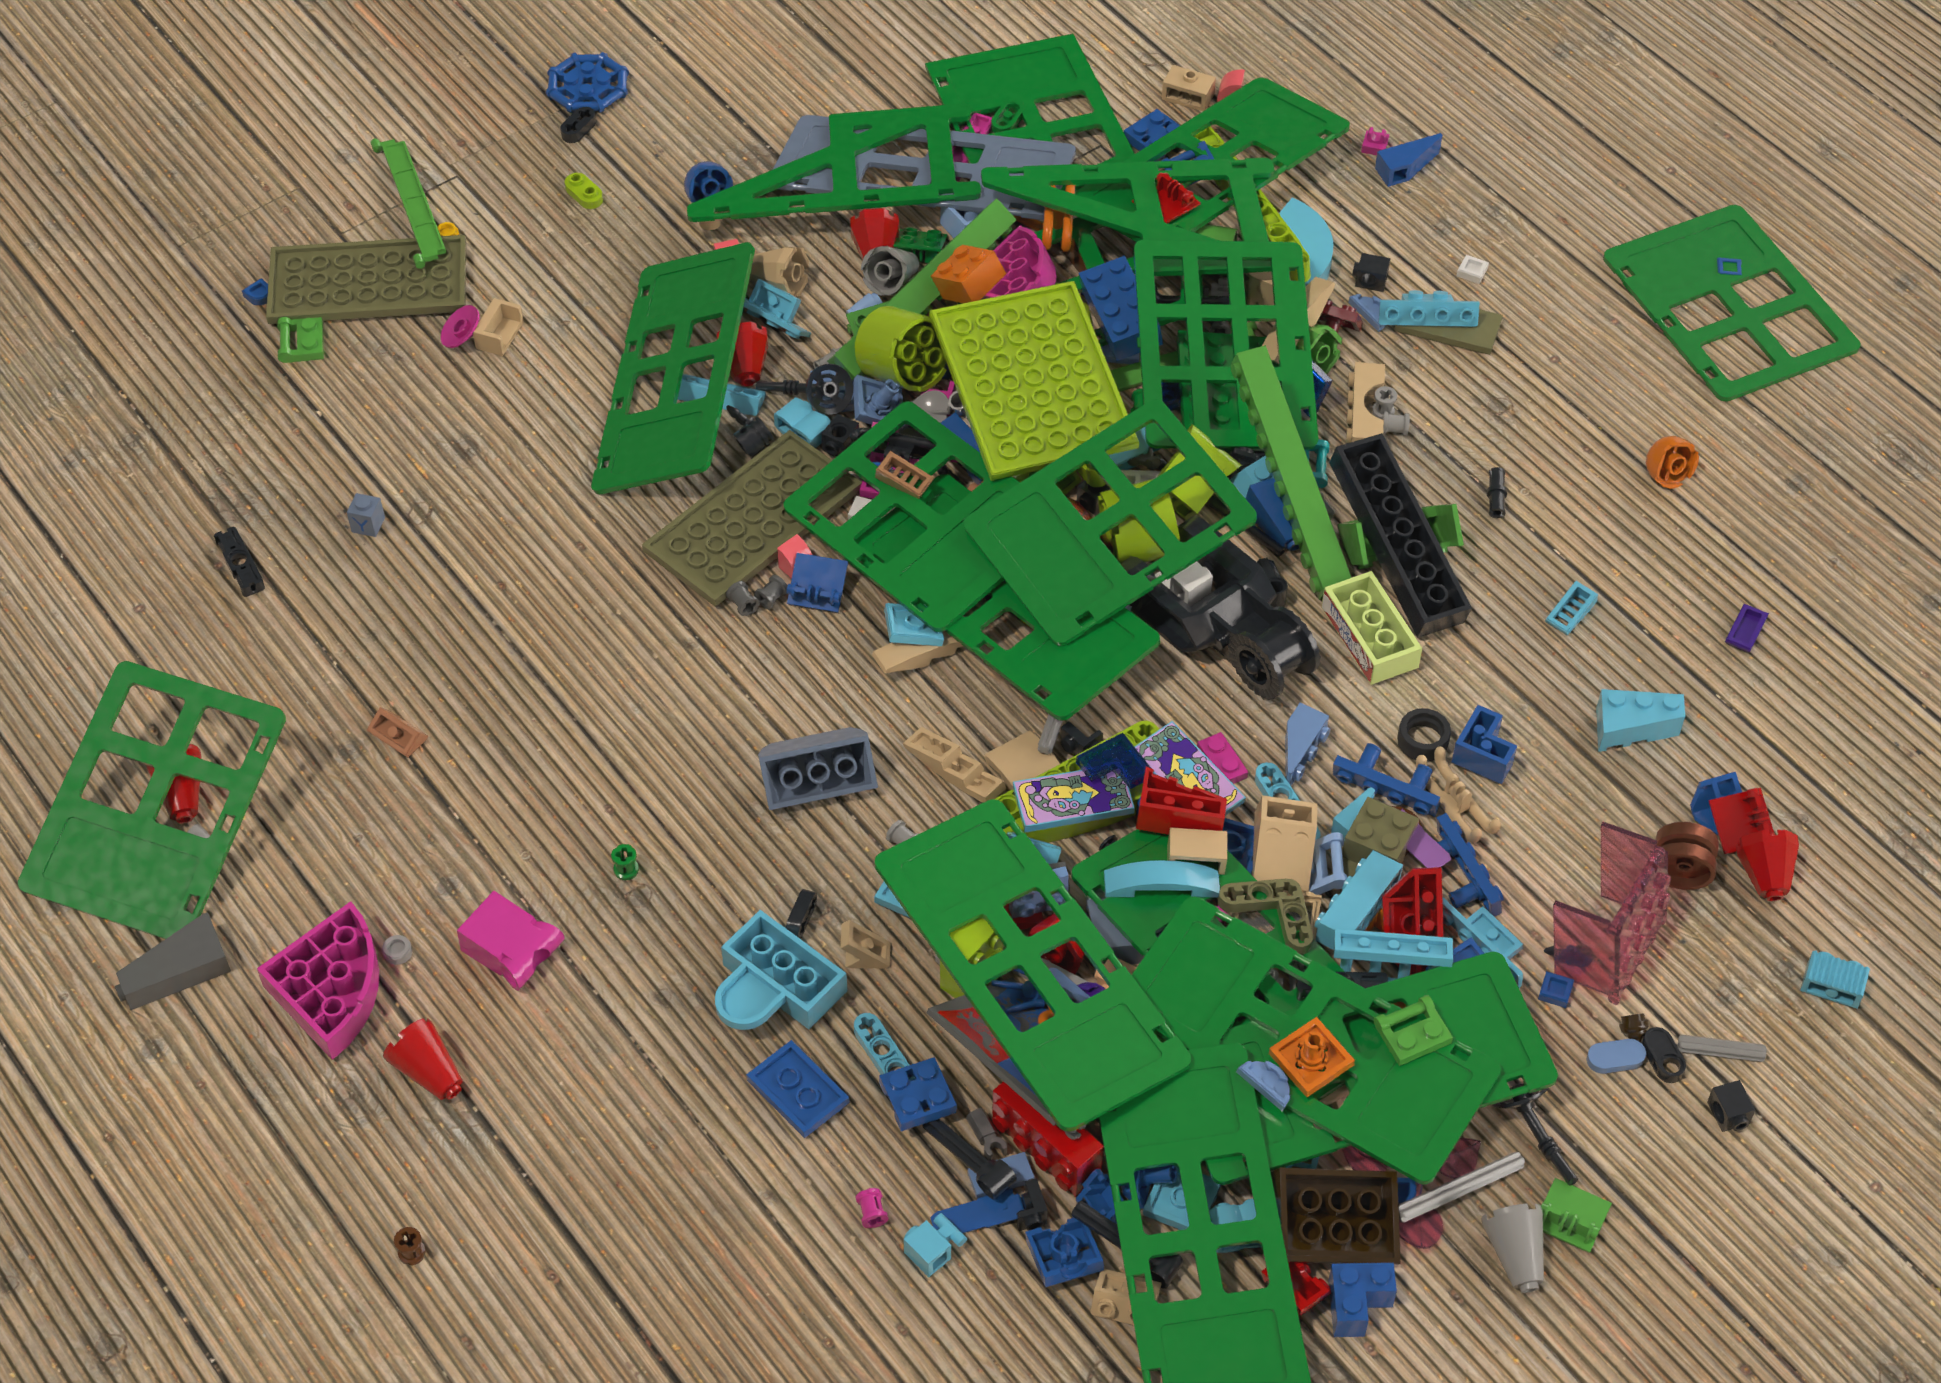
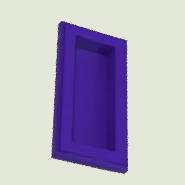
[1725,604,1769,652]

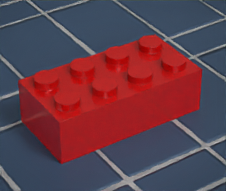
[992,1081,1104,1197]

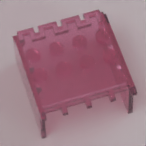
[1553,821,1671,1005]

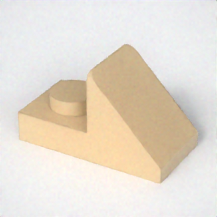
[840,920,891,969]

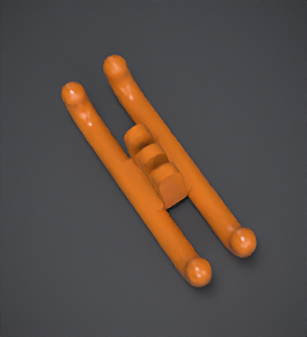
[1042,185,1075,252]

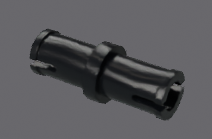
[1487,467,1507,518]

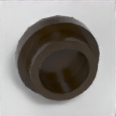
[1619,1013,1649,1042]

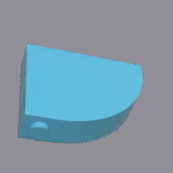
[1279,198,1333,287]

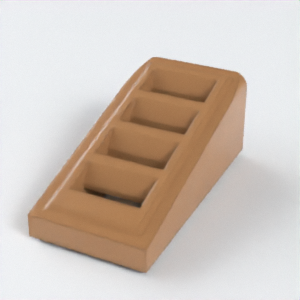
[875,451,934,499]

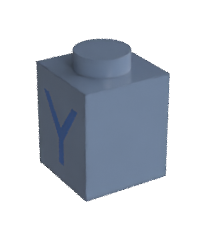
[347,493,385,537]

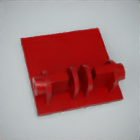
[1132,173,1201,223]
[1708,787,1775,854]

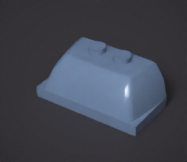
[758,727,878,810]

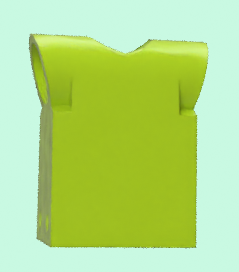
[1157,424,1242,520]

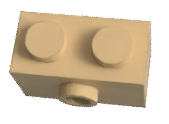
[1162,65,1216,111]

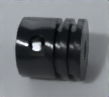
[733,416,775,459]

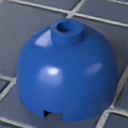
[684,161,733,203]

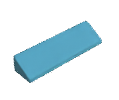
[678,374,766,416]

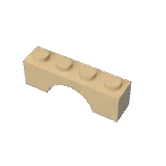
[1346,362,1385,443]

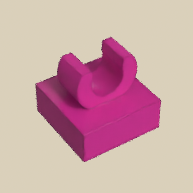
[1361,127,1390,156]

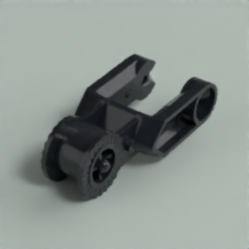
[1120,516,1321,700]

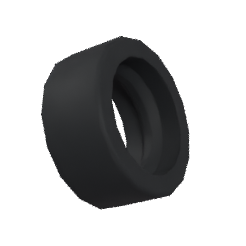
[1397,708,1451,761]

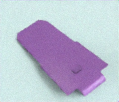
[1401,809,1451,868]

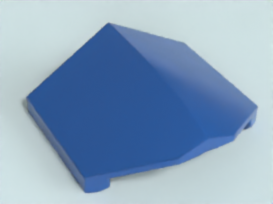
[1690,772,1742,835]

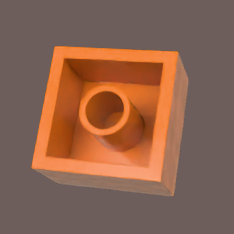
[930,244,1006,303]

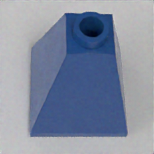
[1245,478,1299,551]

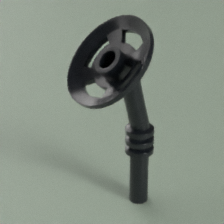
[756,364,853,415]
[1492,1083,1578,1186]

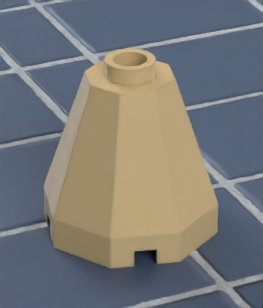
[750,247,809,297]

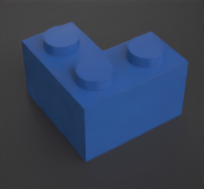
[1451,705,1517,784]
[1328,1263,1397,1337]

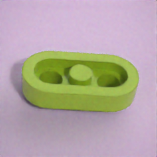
[564,173,603,209]

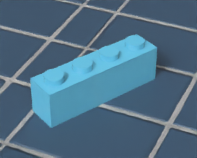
[1315,850,1403,950]

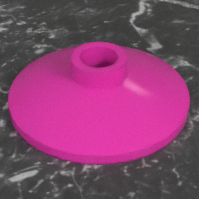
[441,305,480,348]

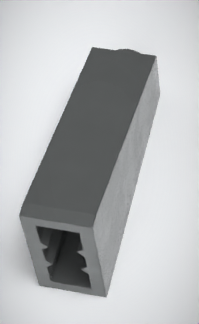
[115,912,231,1010]

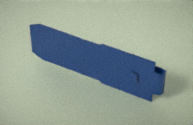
[930,1189,1024,1233]

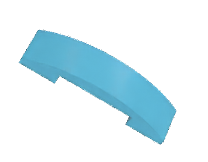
[1104,860,1220,897]

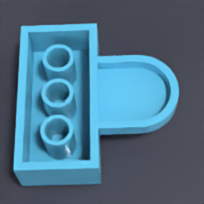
[715,910,848,1030]

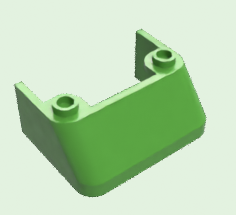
[1337,504,1464,569]

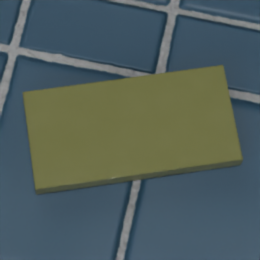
[1394,291,1503,355]

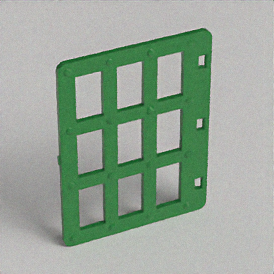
[1133,240,1318,450]

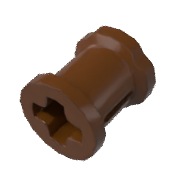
[394,1227,426,1266]

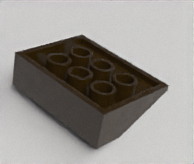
[1271,1168,1401,1265]

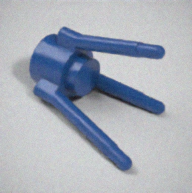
[991,968,1045,1013]

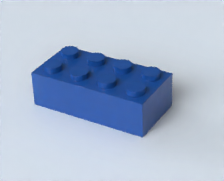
[1079,256,1163,362]

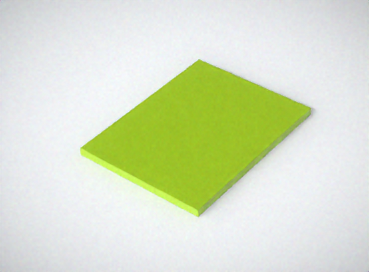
[929,281,1140,481]

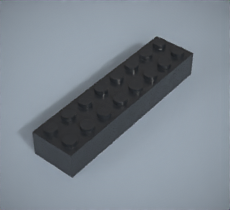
[1329,433,1472,638]

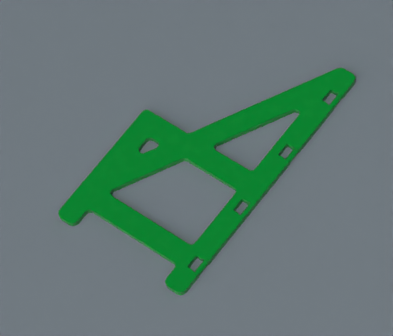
[687,104,981,222]
[981,158,1295,276]

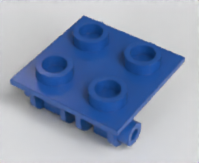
[787,553,848,613]

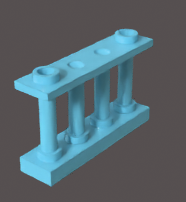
[1334,929,1453,982]

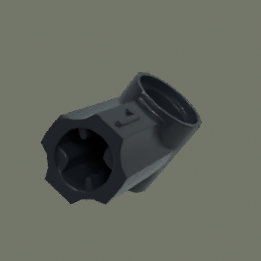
[1257,557,1288,607]

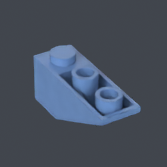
[1285,702,1330,786]

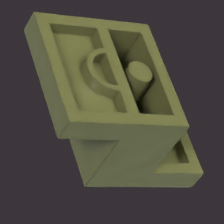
[1331,797,1419,877]

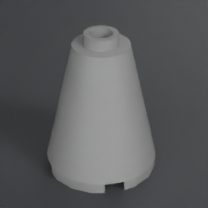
[861,246,919,295]
[1481,1204,1544,1293]

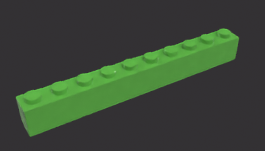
[827,198,1016,379]
[1231,345,1352,600]

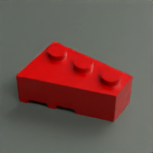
[1136,766,1227,834]

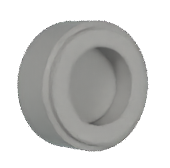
[382,935,412,965]

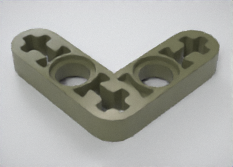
[1218,878,1313,955]

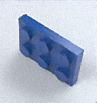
[746,1040,850,1139]

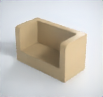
[473,298,524,356]
[1167,828,1227,875]

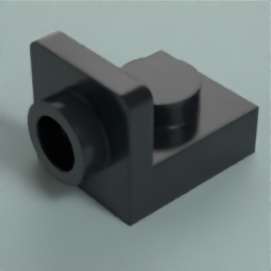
[1017,1178,1048,1231]

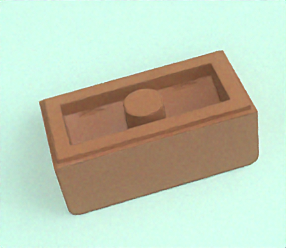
[366,707,428,757]

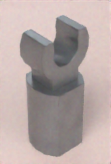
[966,1108,1007,1160]

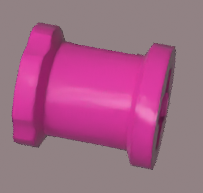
[855,1188,889,1228]

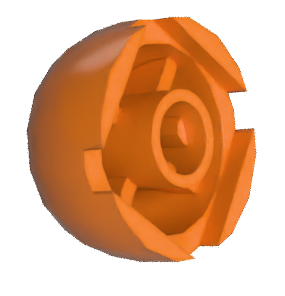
[1646,436,1699,489]

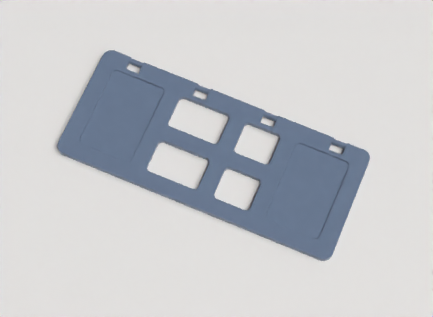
[773,115,1076,220]

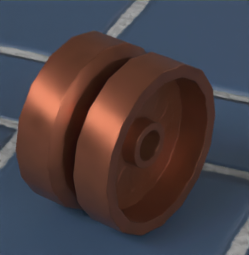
[1652,822,1719,890]

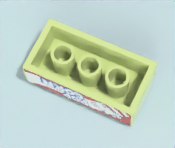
[1322,571,1422,685]

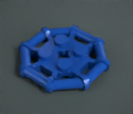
[546,52,629,113]

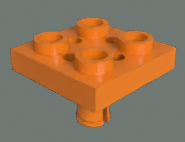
[1269,1017,1355,1097]

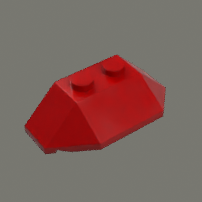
[1382,867,1443,975]

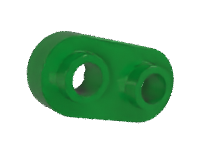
[991,99,1025,133]

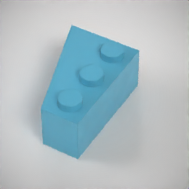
[1596,689,1685,752]

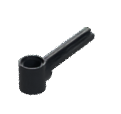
[922,1119,1017,1200]
[1071,1201,1184,1289]

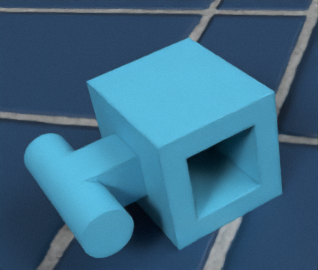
[904,1213,967,1278]

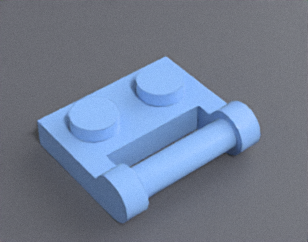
[1309,832,1347,895]

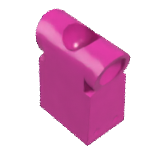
[457,891,565,991]

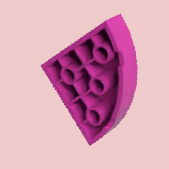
[981,226,1057,300]
[257,901,379,1060]

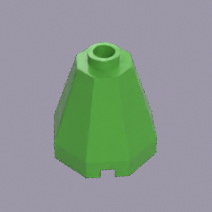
[1296,325,1342,379]

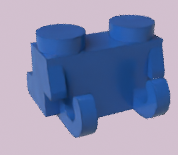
[1076,1169,1124,1224]

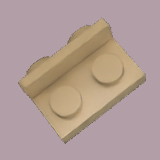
[1090,1269,1161,1325]

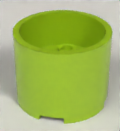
[855,306,946,392]
[1098,479,1180,563]

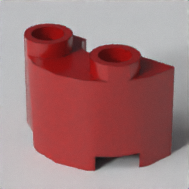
[1261,1262,1331,1316]

